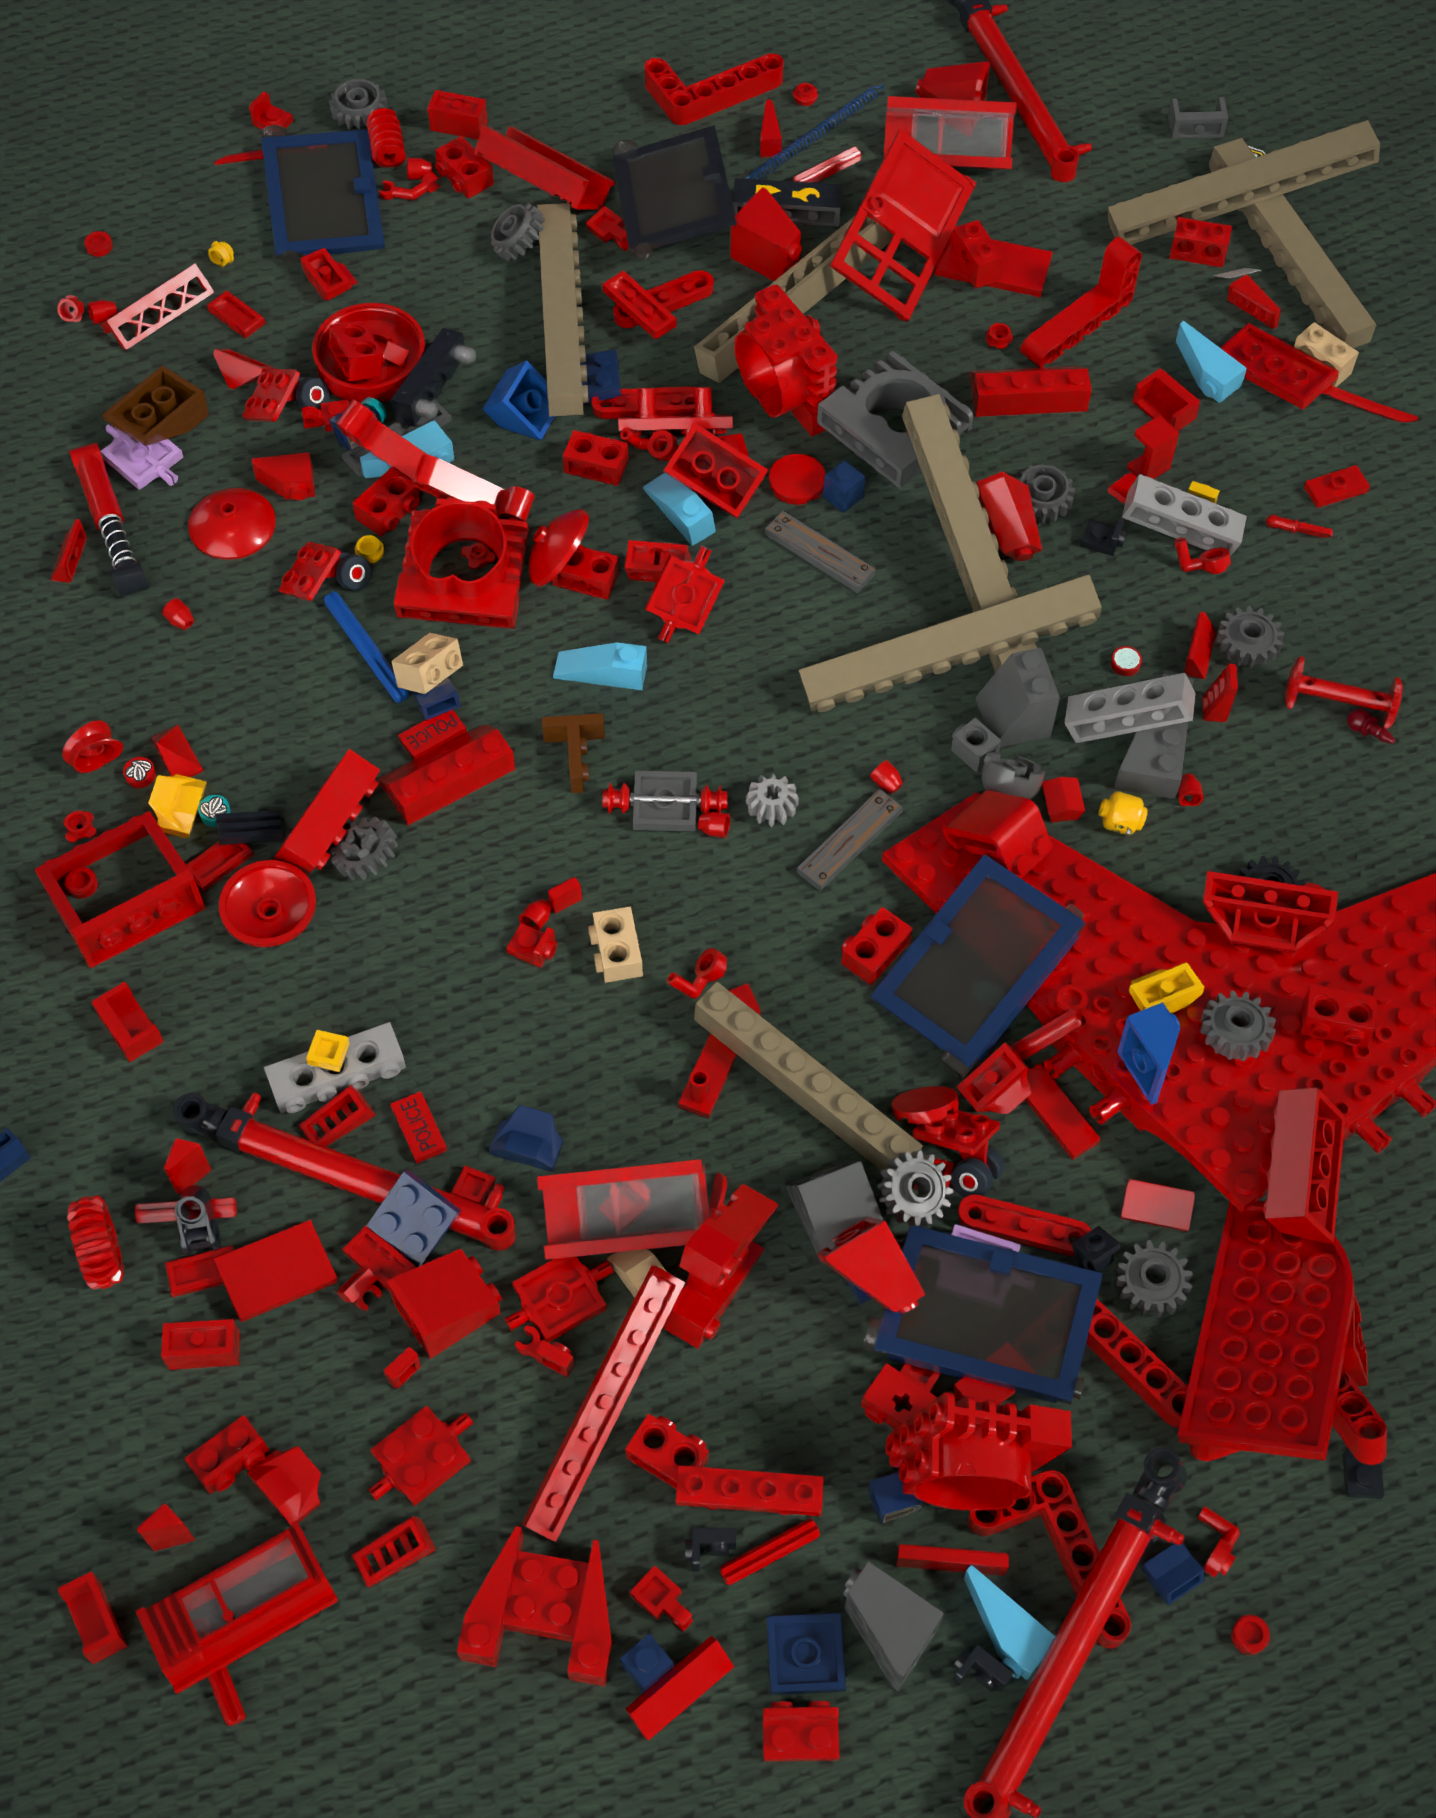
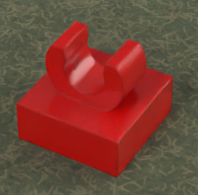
[336,1268,382,1311]

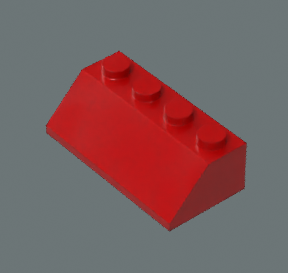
[969,366,1092,417]
[377,724,515,826]
[272,749,380,876]
[1263,1088,1346,1244]

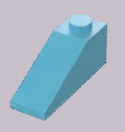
[1176,321,1247,403]
[360,420,455,478]
[643,473,716,546]
[553,642,647,690]
[964,1565,1055,1680]

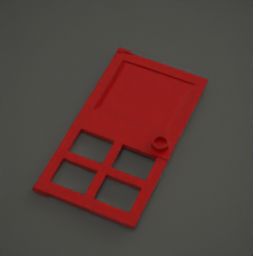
[829,129,976,322]

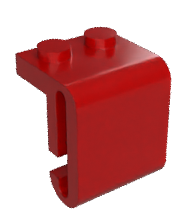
[943,790,1053,879]

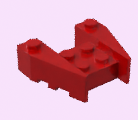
[663,1184,778,1349]
[457,1526,613,1687]

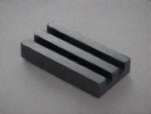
[215,810,283,845]

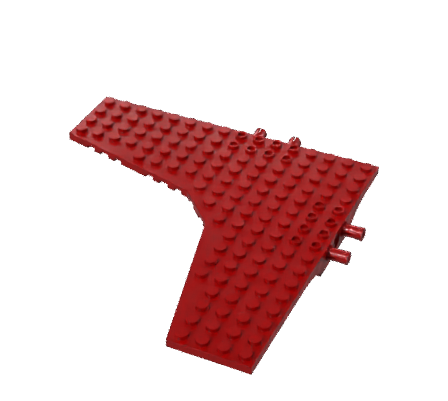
[882,792,1436,1213]

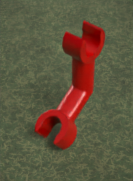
[379,172,441,200]

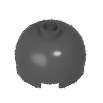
[981,752,1046,800]

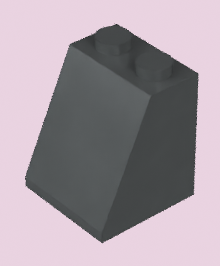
[975,648,1060,747]
[785,1161,883,1263]
[843,1561,944,1691]

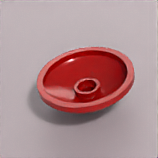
[188,488,276,560]
[529,509,589,587]
[219,860,316,947]

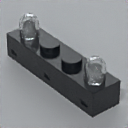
[391,328,476,427]

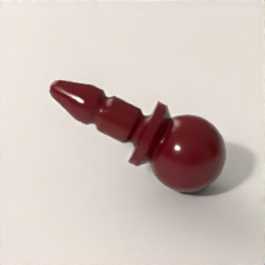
[1347,708,1396,744]

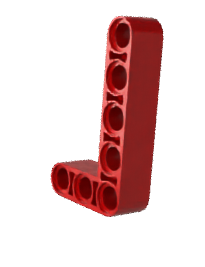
[644,53,784,125]
[1020,236,1142,368]
[336,399,439,499]
[1014,1287,1188,1428]
[1189,1370,1387,1465]
[967,1470,1131,1649]

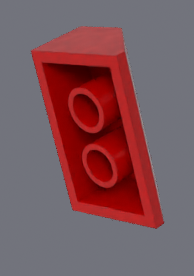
[663,422,768,519]

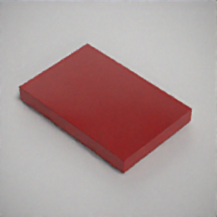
[214,1220,338,1323]

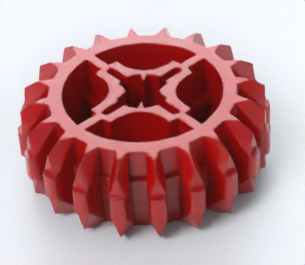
[67,1195,124,1290]

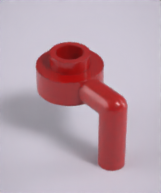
[620,429,678,461]
[1174,537,1231,574]
[667,948,727,999]
[1197,1506,1240,1578]

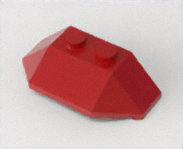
[1203,871,1338,953]

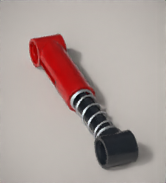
[69,442,149,597]

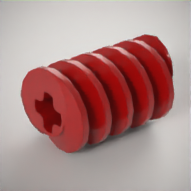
[366,108,406,167]

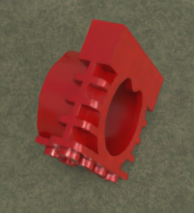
[734,285,838,437]
[394,497,530,629]
[885,1392,1072,1511]

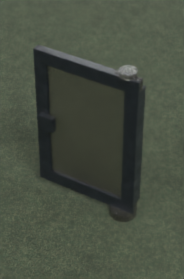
[613,125,737,260]

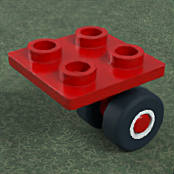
[242,369,330,422]
[278,542,372,601]
[913,1109,1005,1198]

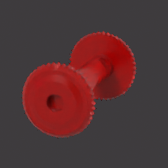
[1284,656,1403,730]

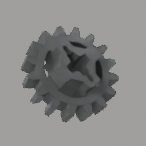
[330,817,398,880]

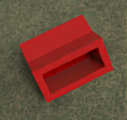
[1042,777,1085,823]

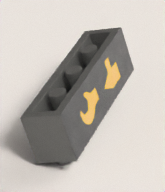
[733,178,842,226]

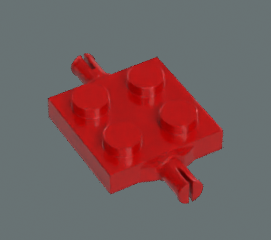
[645,546,725,643]
[504,1256,614,1343]
[368,1405,474,1507]

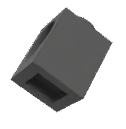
[951,718,1002,773]

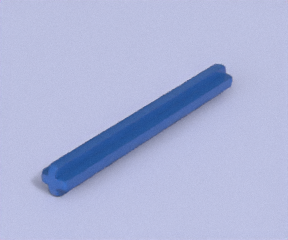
[324,591,410,703]

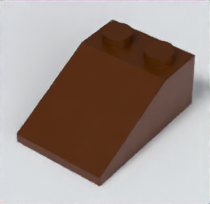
[102,365,209,446]

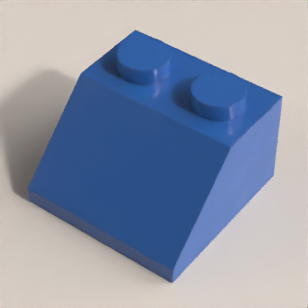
[482,361,555,441]
[1117,1002,1180,1105]

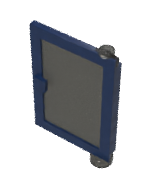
[261,125,385,265]
[871,854,1086,1079]
[864,1226,1103,1405]

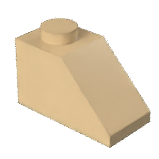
[607,1249,667,1298]

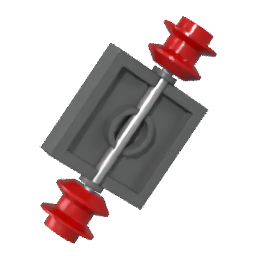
[602,771,727,831]

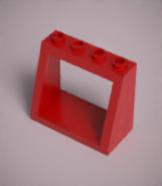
[34,811,206,969]

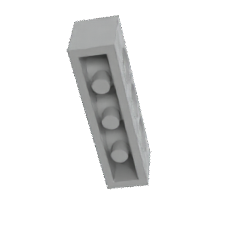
[1122,474,1247,557]
[1065,673,1196,743]
[264,1022,406,1114]

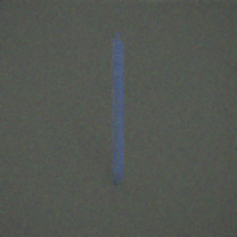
[746,84,884,180]

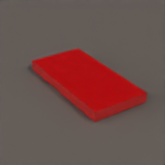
[934,231,1053,297]
[1220,323,1339,410]

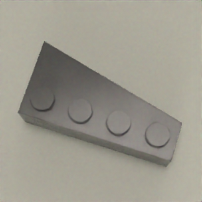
[1114,674,1194,799]

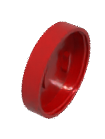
[312,303,426,403]

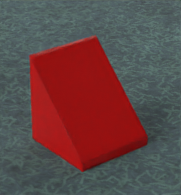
[384,341,409,368]

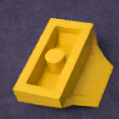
[148,774,207,839]
[1129,962,1204,1013]

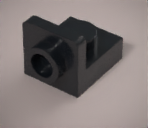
[1080,517,1128,556]
[1072,1226,1120,1272]
[1343,1448,1384,1499]
[685,1527,736,1572]
[952,1645,1014,1692]

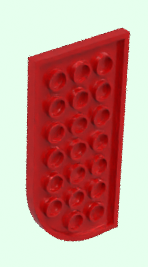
[1177,1201,1355,1461]

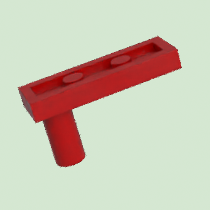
[678,1033,738,1119]

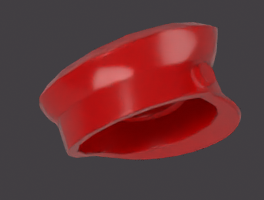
[62,720,123,773]

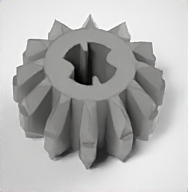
[746,773,799,827]

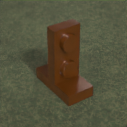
[542,713,605,793]

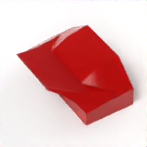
[300,248,358,301]
[957,1043,1032,1114]
[247,1445,322,1527]

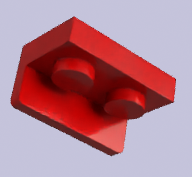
[184,1415,270,1494]
[763,1701,840,1762]

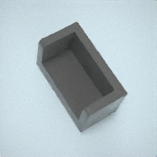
[1168,97,1228,139]

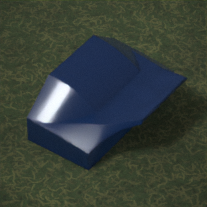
[489,1105,563,1172]

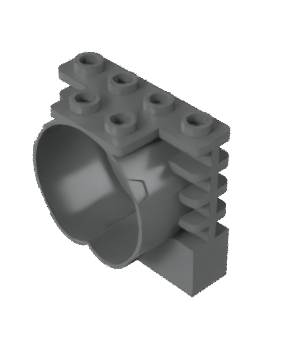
[817,351,973,489]

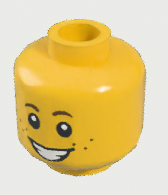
[1098,791,1148,836]

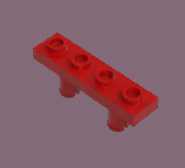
[618,386,733,435]
[676,1465,824,1516]

